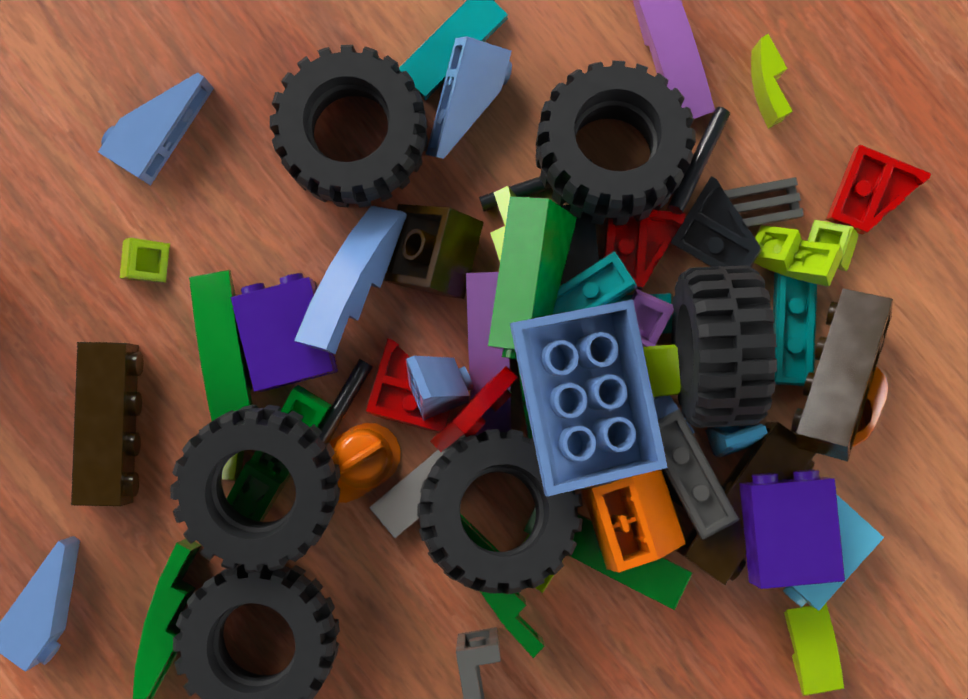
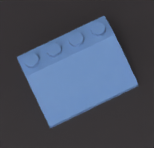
[510,300,668,496]

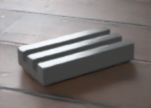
[724,177,804,228]

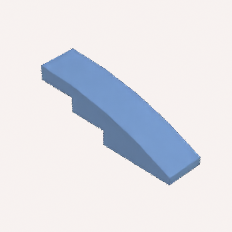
[294,206,407,354]

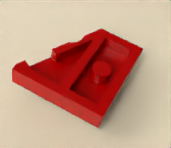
[826,144,931,235]
[604,210,686,290]
[366,339,450,433]
[430,366,518,452]

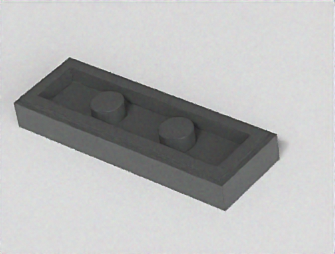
[658,409,739,540]

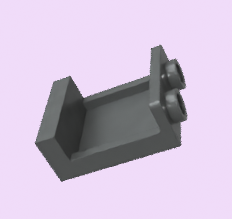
[456,627,501,699]

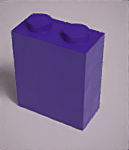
[230,273,338,392]
[739,470,845,589]

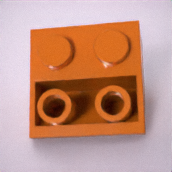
[581,469,686,573]

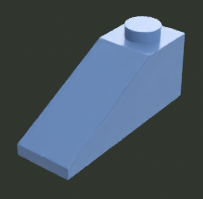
[426,36,512,159]
[98,72,214,186]
[406,356,474,420]
[0,536,80,672]

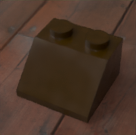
[383,204,484,299]

